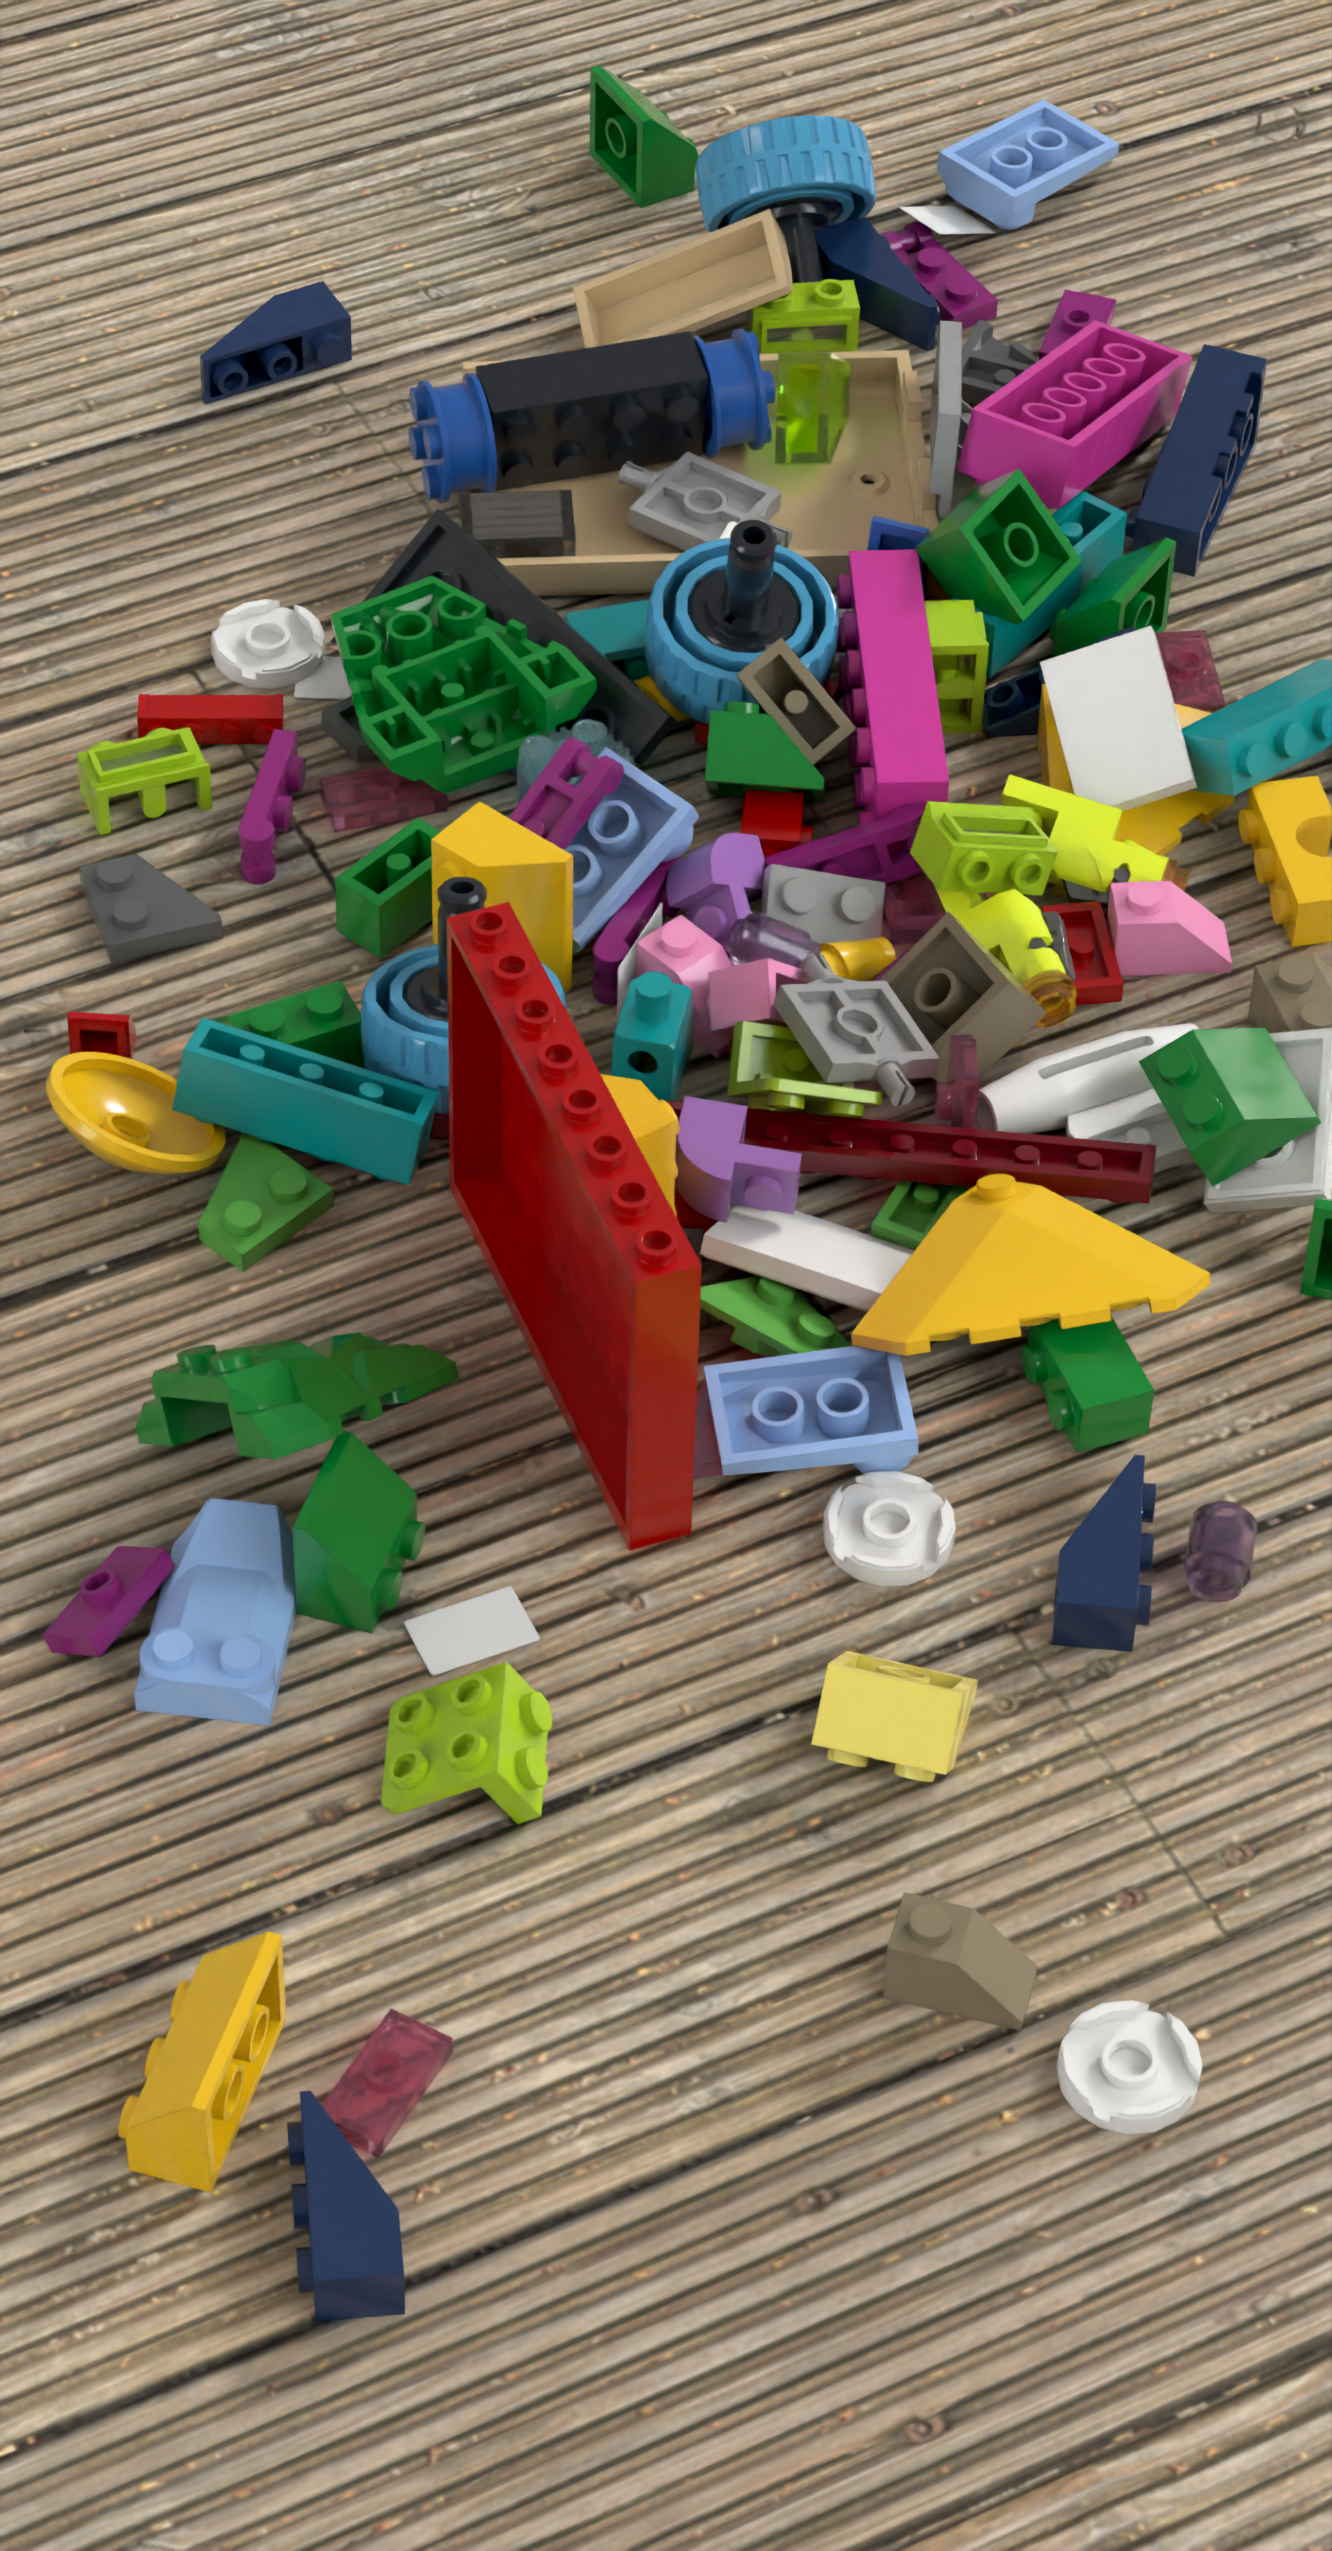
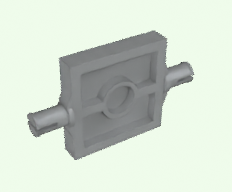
[618,451,792,551]
[773,953,940,1106]

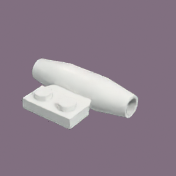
[972,1023,1198,1173]

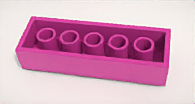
[957,320,1193,509]
[836,549,949,854]

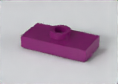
[1039,289,1116,360]
[42,1546,175,1657]

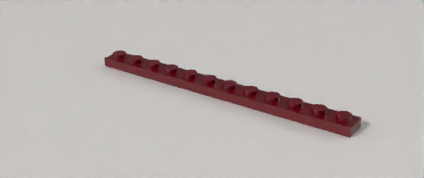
[430,1101,1157,1203]

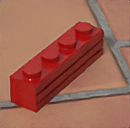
[137,694,285,745]

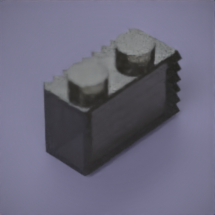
[459,490,576,558]

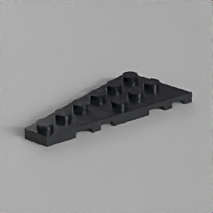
[330,509,678,766]

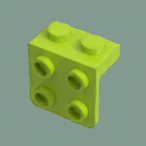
[727,1021,883,1118]
[381,1661,552,1824]

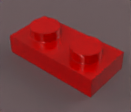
[1041,901,1124,1006]

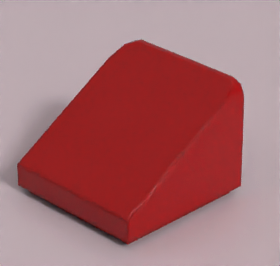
[67,1011,137,1059]

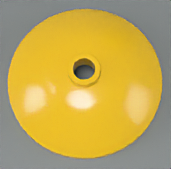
[46,1052,226,1175]

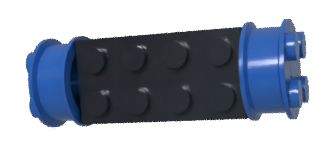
[408,329,775,503]

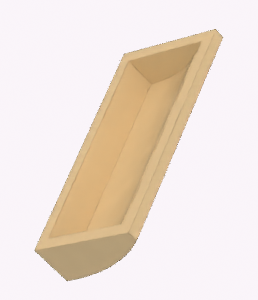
[573,209,793,348]

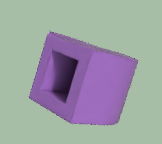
[666,833,767,958]
[675,1096,802,1223]

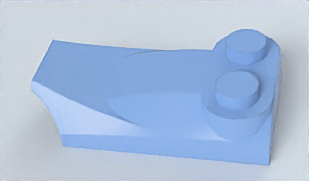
[937,99,1119,230]
[565,747,699,955]
[694,1346,919,1477]
[134,1498,296,1726]

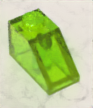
[775,352,850,465]

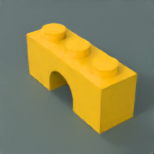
[1238,776,1332,947]

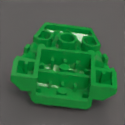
[331,576,597,794]
[136,1332,459,1460]

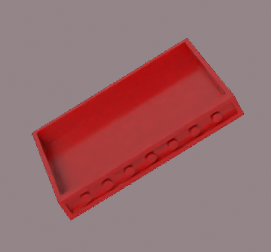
[447,902,702,1551]

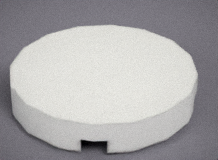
[211,599,325,689]
[823,1471,956,1586]
[1056,2000,1202,2134]

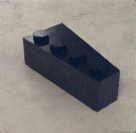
[1126,344,1267,577]

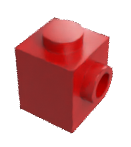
[741,789,813,865]

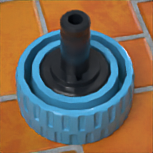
[695,115,877,283]
[644,520,839,724]
[361,877,566,1114]

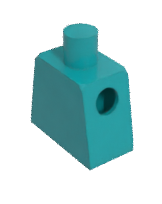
[611,971,694,1102]

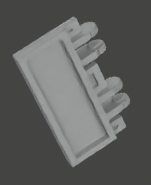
[929,320,975,522]

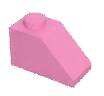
[1106,881,1232,976]
[635,915,733,1059]
[707,958,810,1038]

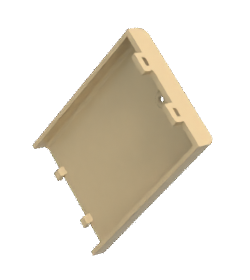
[460,350,938,596]

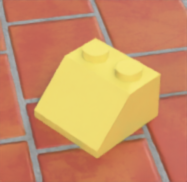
[811,1651,978,1782]

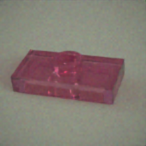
[1155,630,1226,713]
[319,767,448,832]
[882,872,946,944]
[935,1035,980,1129]
[322,2008,453,2158]

